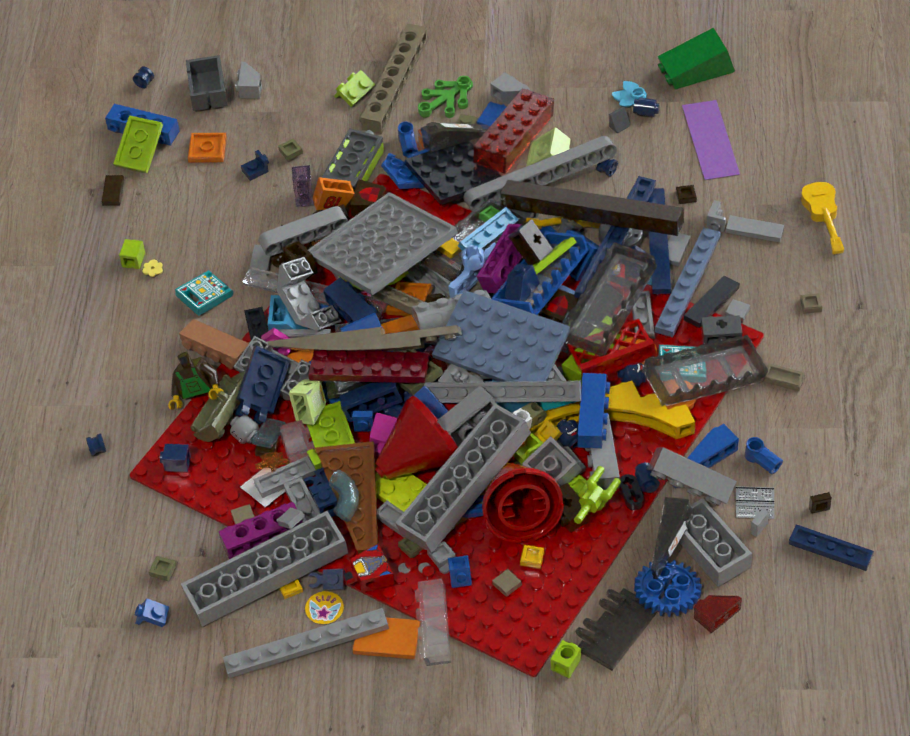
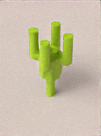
[574,466,621,524]

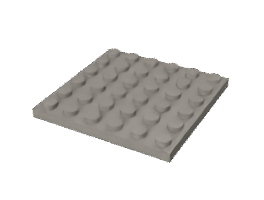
[308,192,458,295]

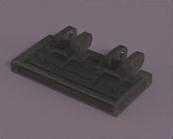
[575,588,658,671]

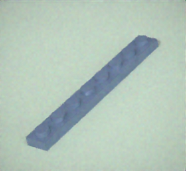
[655,227,721,337]

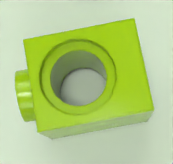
[550,640,581,678]

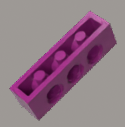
[476,224,522,293]
[218,502,303,559]

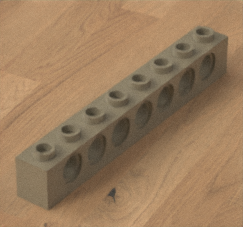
[359,23,427,134]

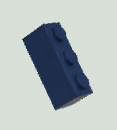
[323,277,377,324]
[340,382,403,422]

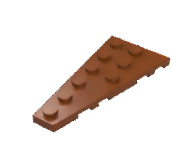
[315,441,378,554]

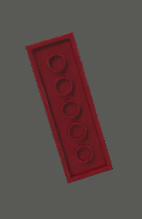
[308,350,430,383]

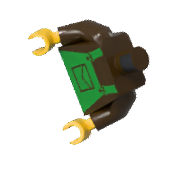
[168,352,224,410]

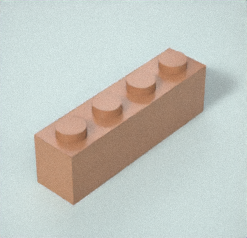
[179,319,249,370]

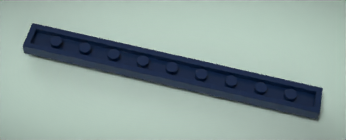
[574,176,656,302]

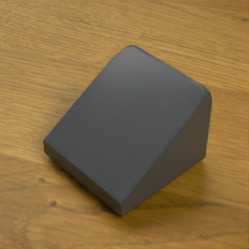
[609,106,630,133]

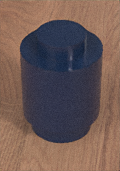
[633,98,660,117]
[635,462,660,493]

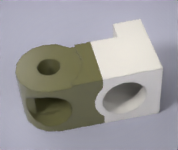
[513,402,547,429]

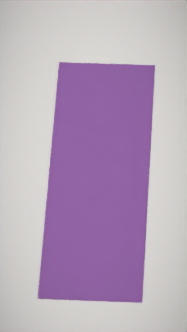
[682,100,740,180]

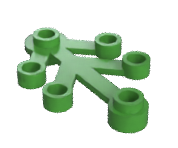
[418,76,473,118]

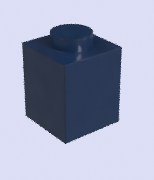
[160,444,191,472]

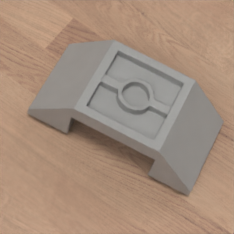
[277,257,341,331]
[234,336,311,400]

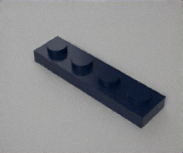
[789,524,874,571]

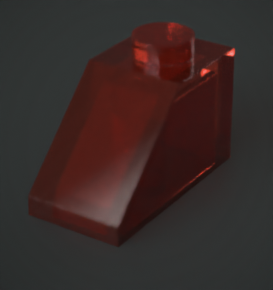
[694,595,742,634]

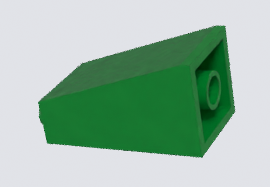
[657,27,735,90]

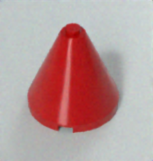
[375,395,458,479]
[482,463,564,543]

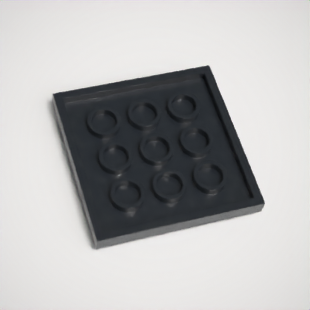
[405,138,502,205]

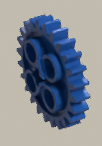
[634,559,702,617]

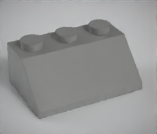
[437,386,496,447]

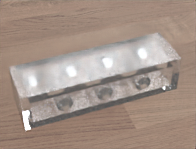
[415,579,451,666]

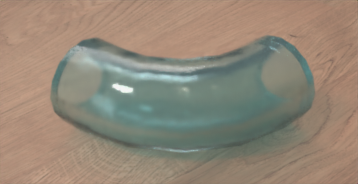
[329,470,359,522]

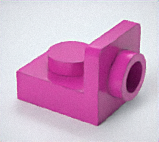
[261,328,290,356]

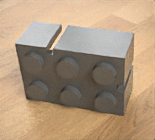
[186,55,228,111]

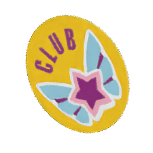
[305,591,344,624]

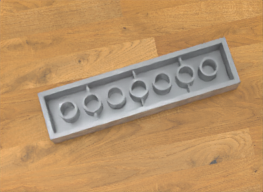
[395,404,531,553]
[181,511,348,627]

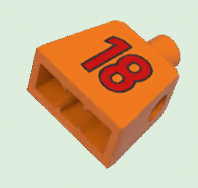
[313,177,354,213]

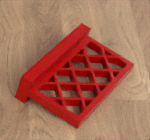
[567,319,657,377]

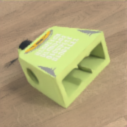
[289,379,326,425]

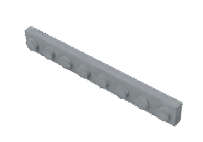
[424,381,581,403]
[223,608,389,678]

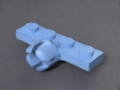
[448,242,496,298]

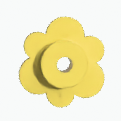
[142,259,163,277]

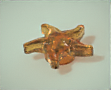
[255,452,290,472]

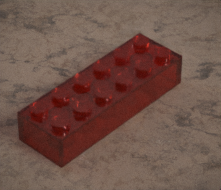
[473,88,554,174]

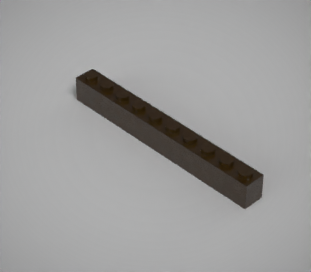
[500,180,684,236]

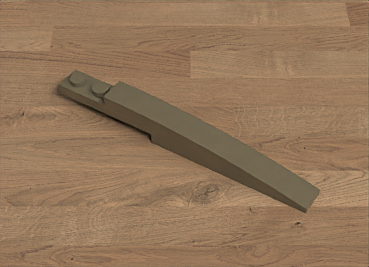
[268,325,462,352]

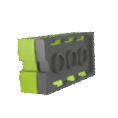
[321,128,384,200]

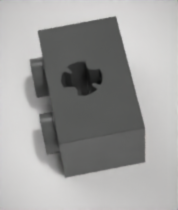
[701,315,742,347]

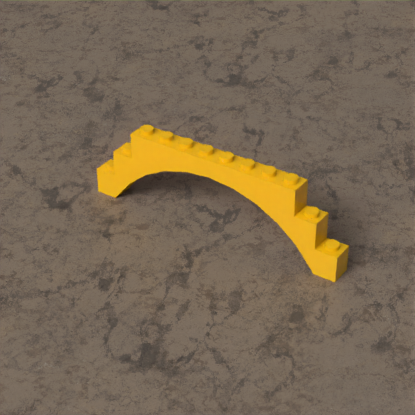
[479,381,695,496]

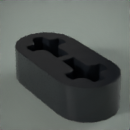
[620,474,644,510]

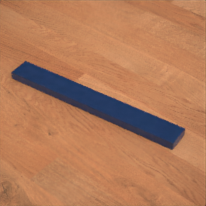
[647,188,671,294]

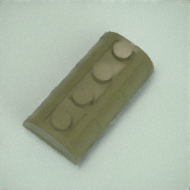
[190,370,246,442]

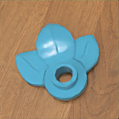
[612,81,647,107]

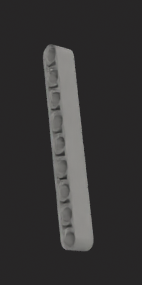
[464,136,617,212]

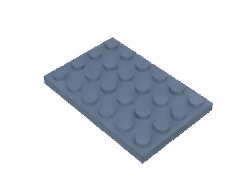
[432,290,570,382]

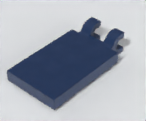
[235,345,290,425]

